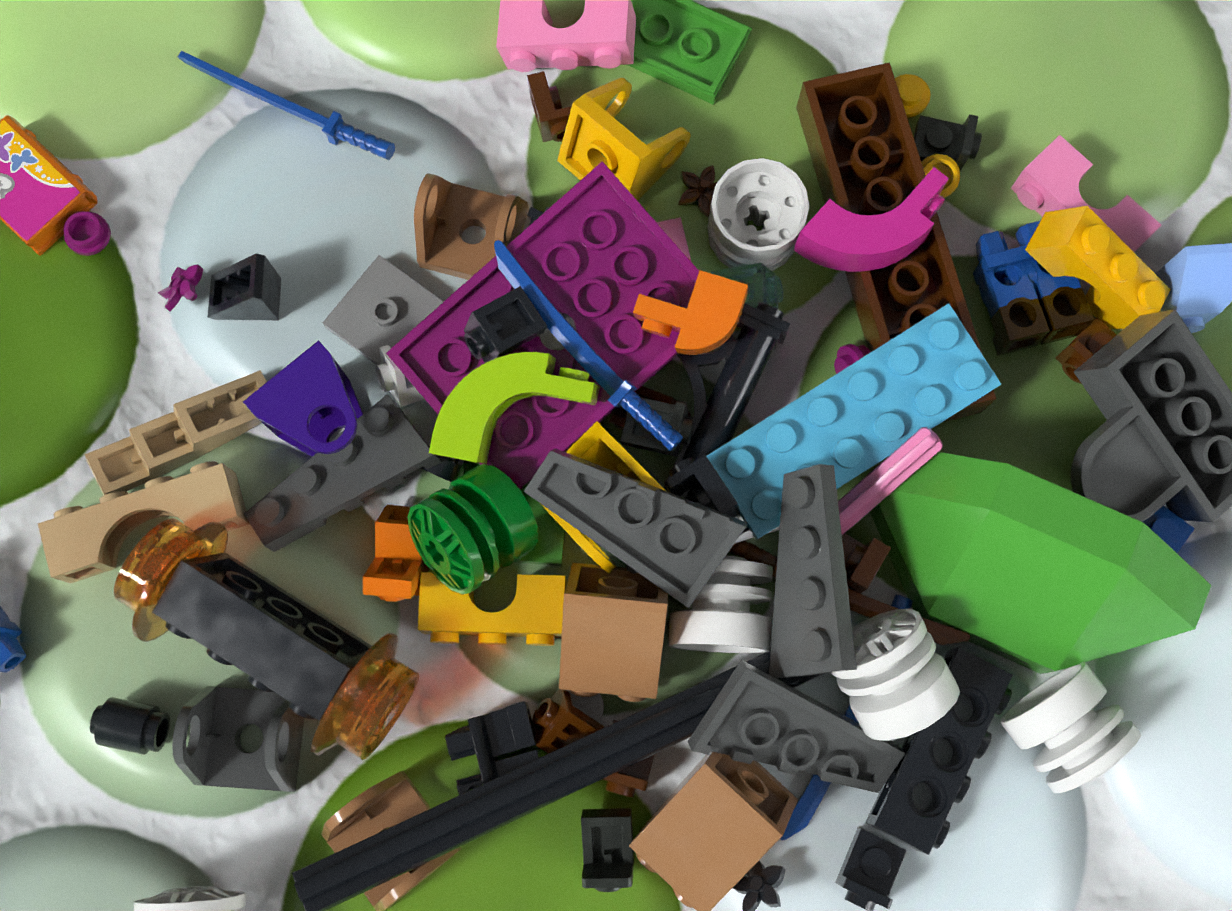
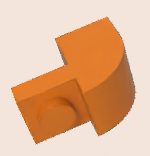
[633,270,748,355]
[363,505,429,602]

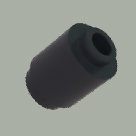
[89,697,170,755]

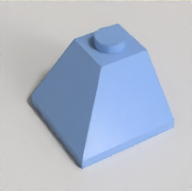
[1155,243,1232,333]

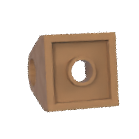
[414,173,529,280]
[321,771,461,911]

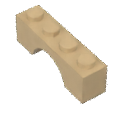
[38,461,250,583]

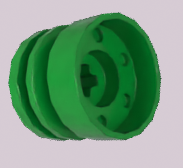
[407,464,538,595]

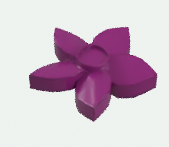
[158,264,203,312]

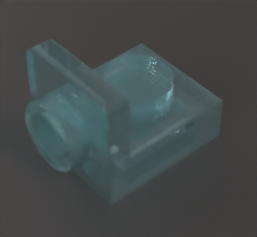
[711,262,783,310]

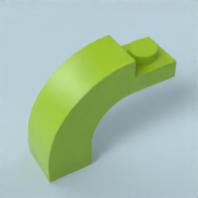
[429,352,600,464]

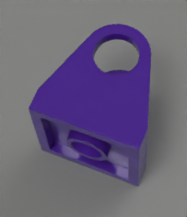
[243,340,363,457]

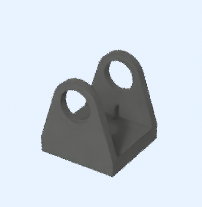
[172,686,304,792]

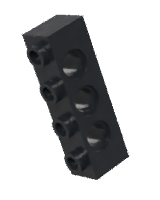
[865,647,1013,855]

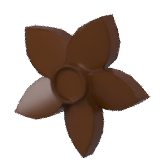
[678,165,717,217]

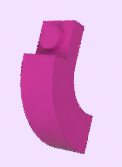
[794,167,949,272]

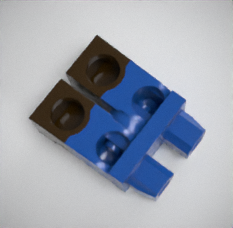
[973,220,1095,356]

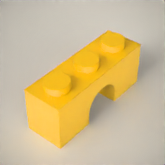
[1025,206,1171,329]
[418,572,567,646]

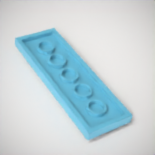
[706,304,1001,539]

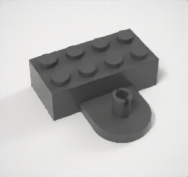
[1071,309,1232,522]

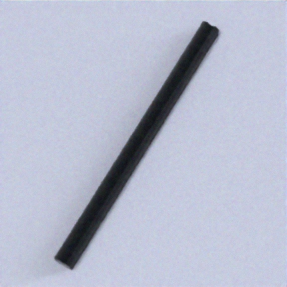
[292,650,825,911]

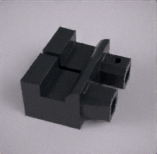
[445,701,542,795]

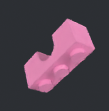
[496,0,636,72]
[1011,135,1161,252]

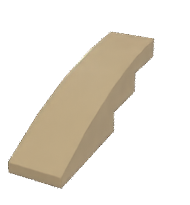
[84,370,267,496]

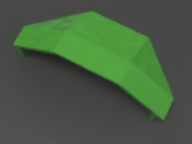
[870,452,1211,674]

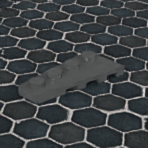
[244,394,442,552]
[524,448,748,608]
[769,464,857,678]
[688,660,905,793]

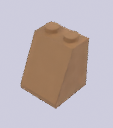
[559,562,668,702]
[629,751,798,911]

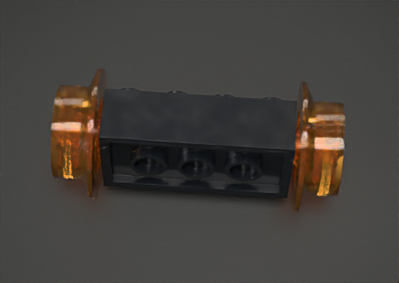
[114,518,420,760]

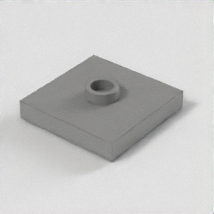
[322,255,444,365]

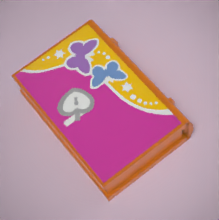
[0,115,98,256]

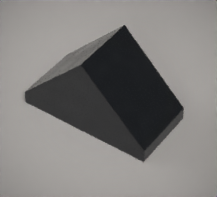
[207,253,282,321]

